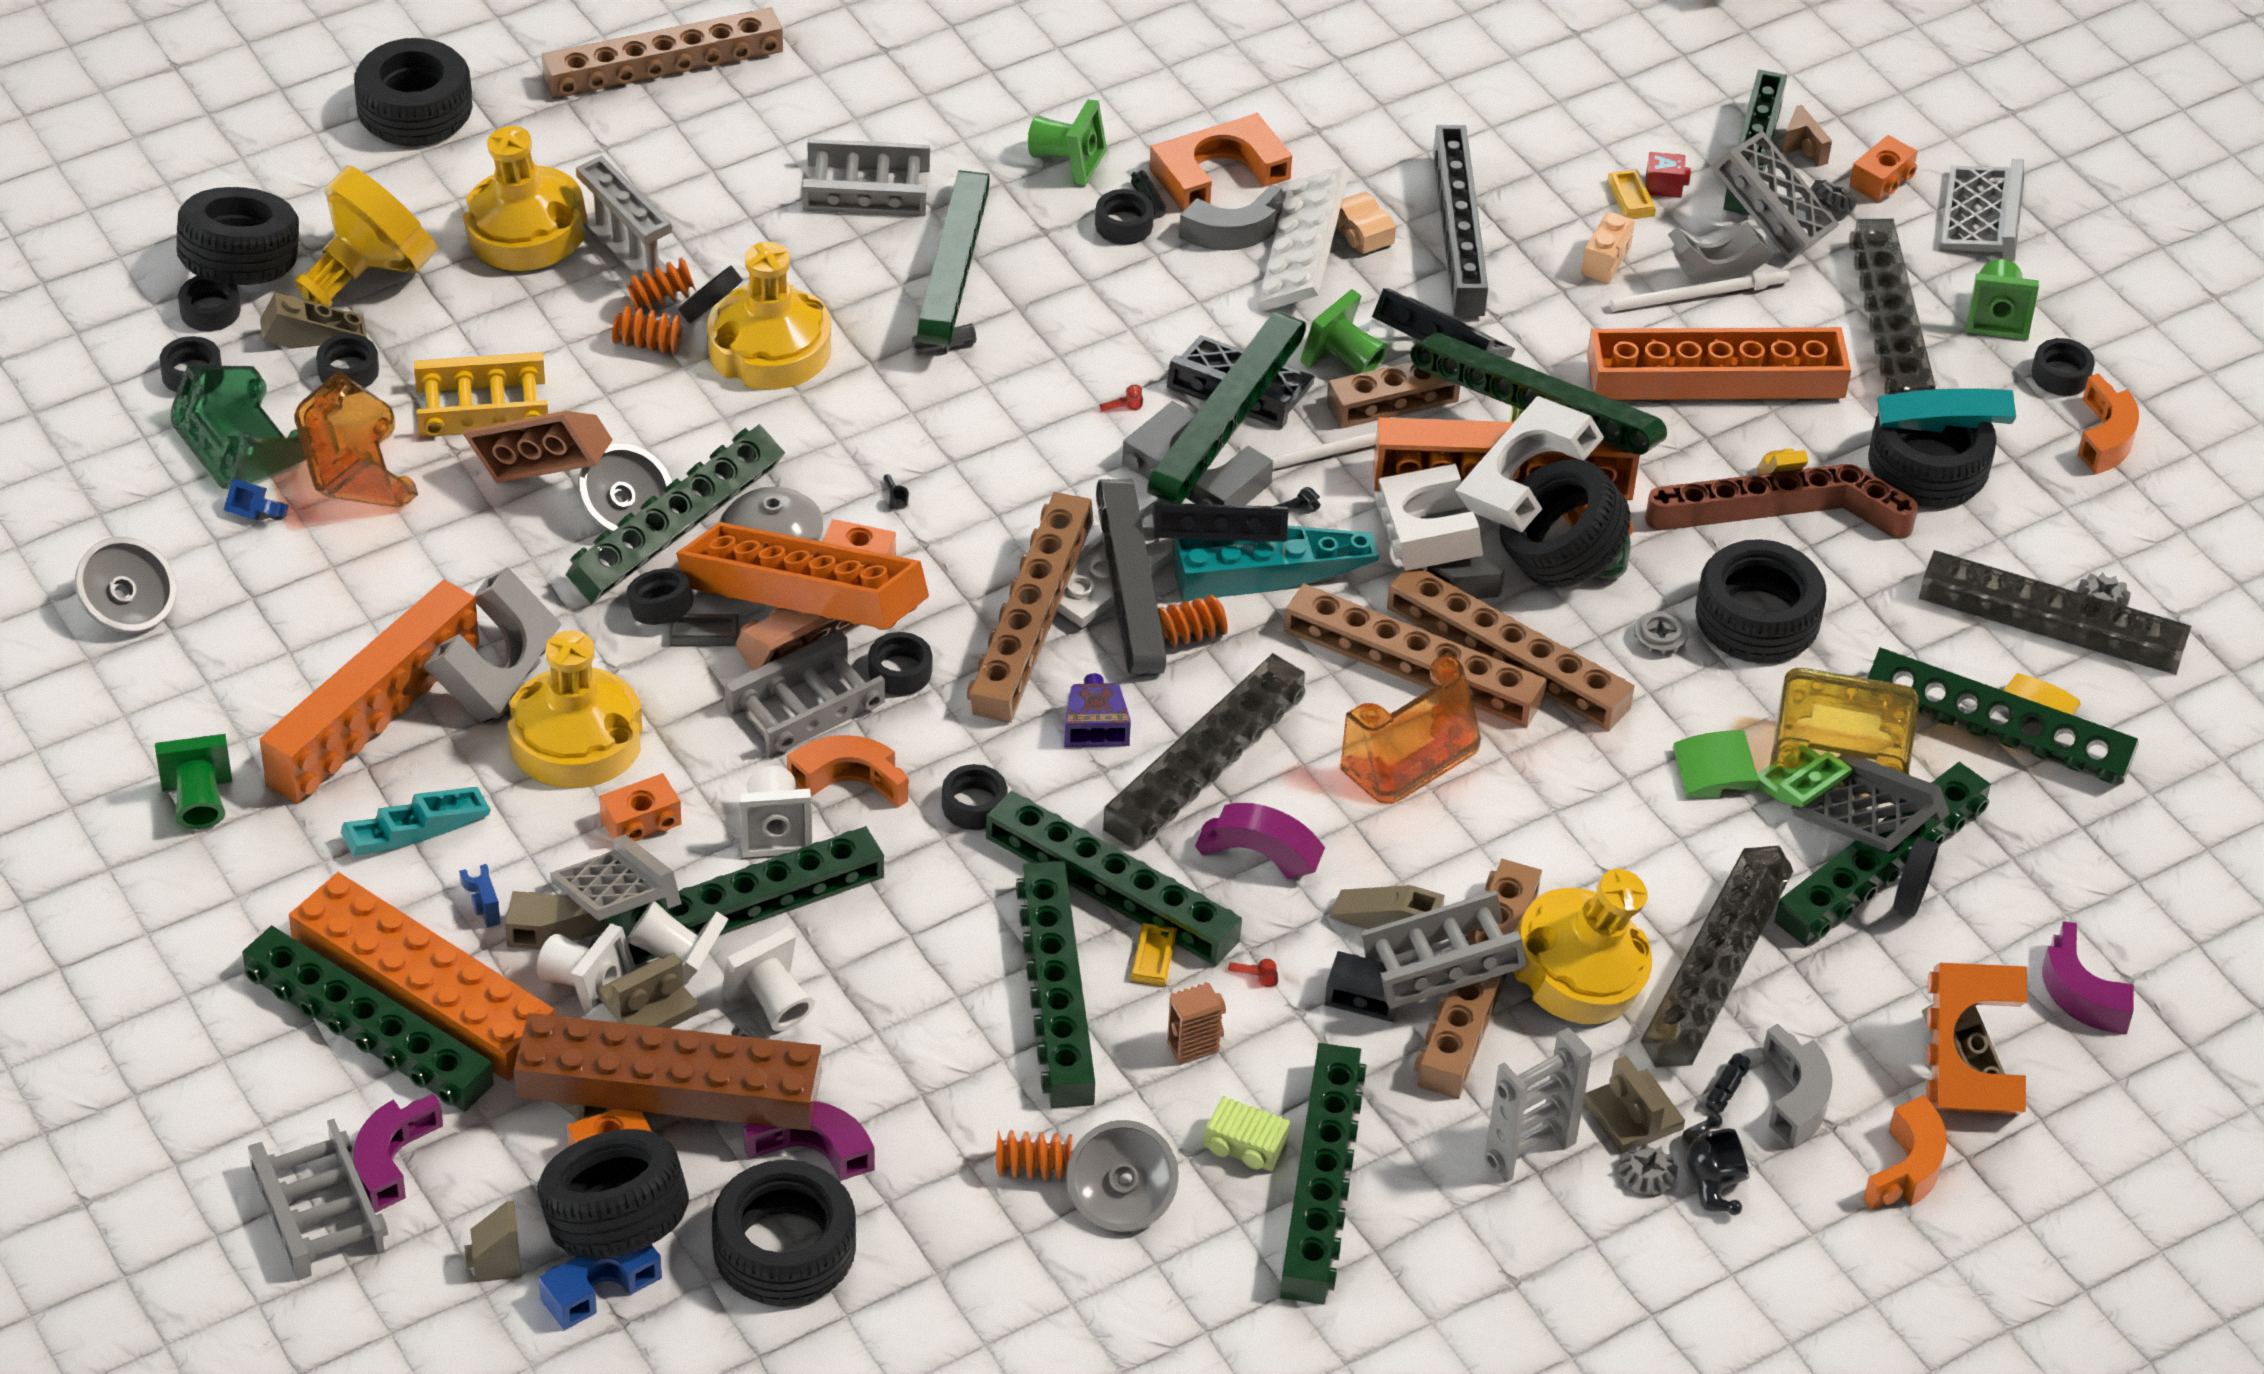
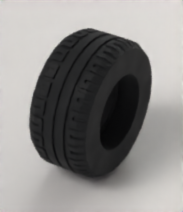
[354,38,473,146]
[176,187,299,285]

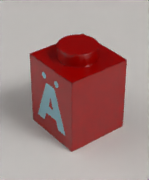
[1645,152,1691,198]

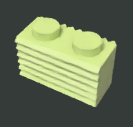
[1204,1096,1290,1172]

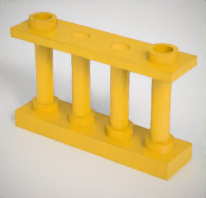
[413,352,548,437]

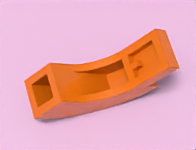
[2077,373,2139,475]
[787,735,909,808]
[1863,1095,1947,1210]

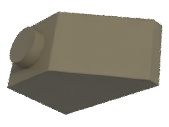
[464,1201,521,1282]

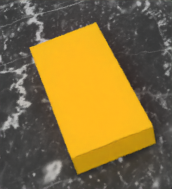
[1607,169,1656,219]
[1130,923,1177,987]

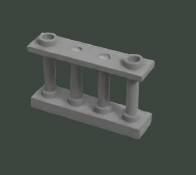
[802,139,930,216]
[576,155,672,281]
[725,630,885,758]
[1360,890,1527,1009]
[1485,1027,1592,1182]
[248,1118,388,1281]

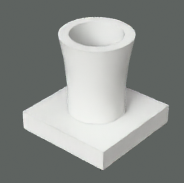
[739,766,812,858]
[626,901,728,986]
[537,924,636,1015]
[721,926,815,1031]

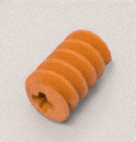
[626,257,696,311]
[612,305,682,356]
[1158,595,1228,647]
[995,1129,1073,1181]

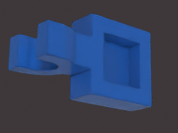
[224,478,289,520]
[459,864,501,928]

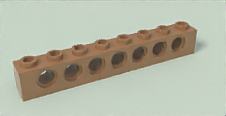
[542,7,783,99]
[967,492,1094,723]
[1387,568,1635,731]
[1284,583,1547,728]
[1414,859,1542,1099]

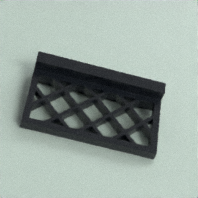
[1372,288,1515,358]
[1166,335,1315,429]
[1152,503,1288,542]

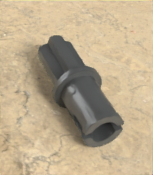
[912,323,977,353]

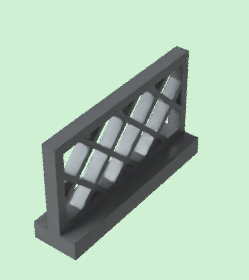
[1791,751,1950,852]

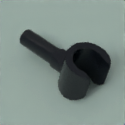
[883,474,909,509]
[1274,487,1321,512]

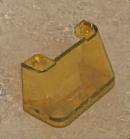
[1769,667,1919,775]

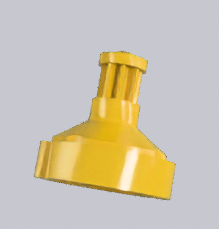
[463,126,588,271]
[294,165,438,307]
[707,242,831,390]
[507,630,643,788]
[1513,868,1652,1024]

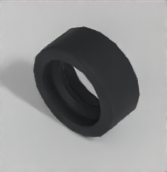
[1095,189,1154,245]
[178,276,241,332]
[316,334,379,392]
[159,336,223,395]
[2031,338,2095,396]
[626,568,694,625]
[868,632,933,695]
[942,764,1008,830]

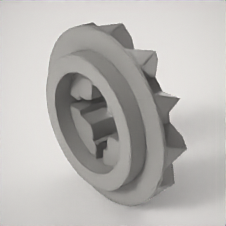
[2077,572,2131,615]
[1634,612,1688,656]
[1618,1143,1678,1195]

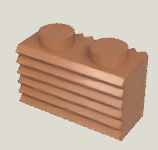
[1167,982,1226,1063]

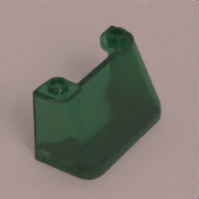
[170,366,314,489]

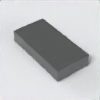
[670,614,739,646]

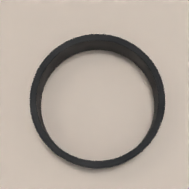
[678,265,743,324]
[1893,837,1939,917]

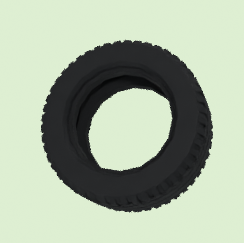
[1868,389,1997,507]
[1499,459,1631,587]
[1695,539,1827,663]
[537,1129,689,1258]
[712,1159,856,1306]

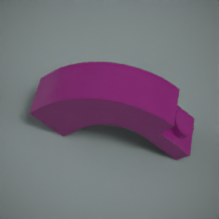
[1195,803,1325,879]
[2042,921,2134,1034]
[354,1094,443,1213]
[743,1101,875,1181]

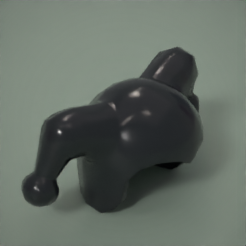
[1682,1113,1750,1215]

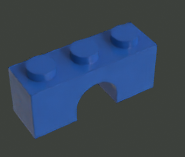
[538,1244,662,1331]

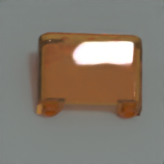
[294,371,418,508]
[1340,652,1481,804]

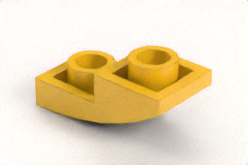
[1757,448,1809,474]
[2003,673,2081,715]

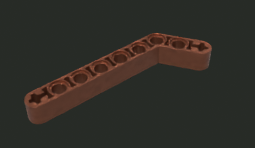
[1645,464,1918,539]

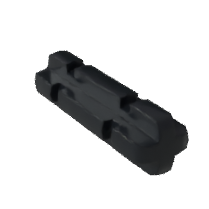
[1131,170,1166,218]
[1706,1053,1751,1113]

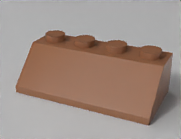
[463,411,613,483]
[735,608,861,671]

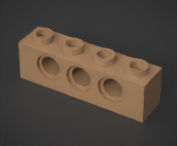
[1326,362,1460,429]

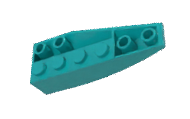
[1172,525,1380,602]

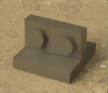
[598,953,699,1028]
[1584,1056,1685,1154]

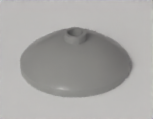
[578,444,672,533]
[724,487,823,541]
[75,537,177,633]
[1067,1120,1179,1232]

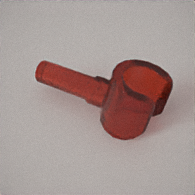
[1099,385,1143,412]
[1228,958,1278,987]

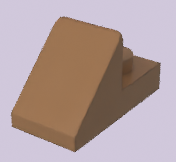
[1782,105,1832,167]

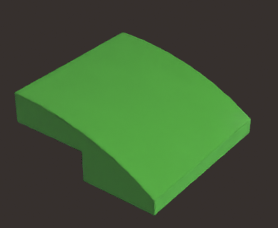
[1672,730,1759,798]
[1756,743,1852,807]

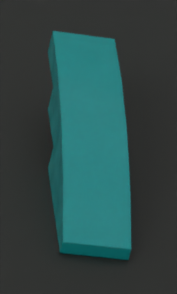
[1877,388,2016,432]
[341,787,491,856]

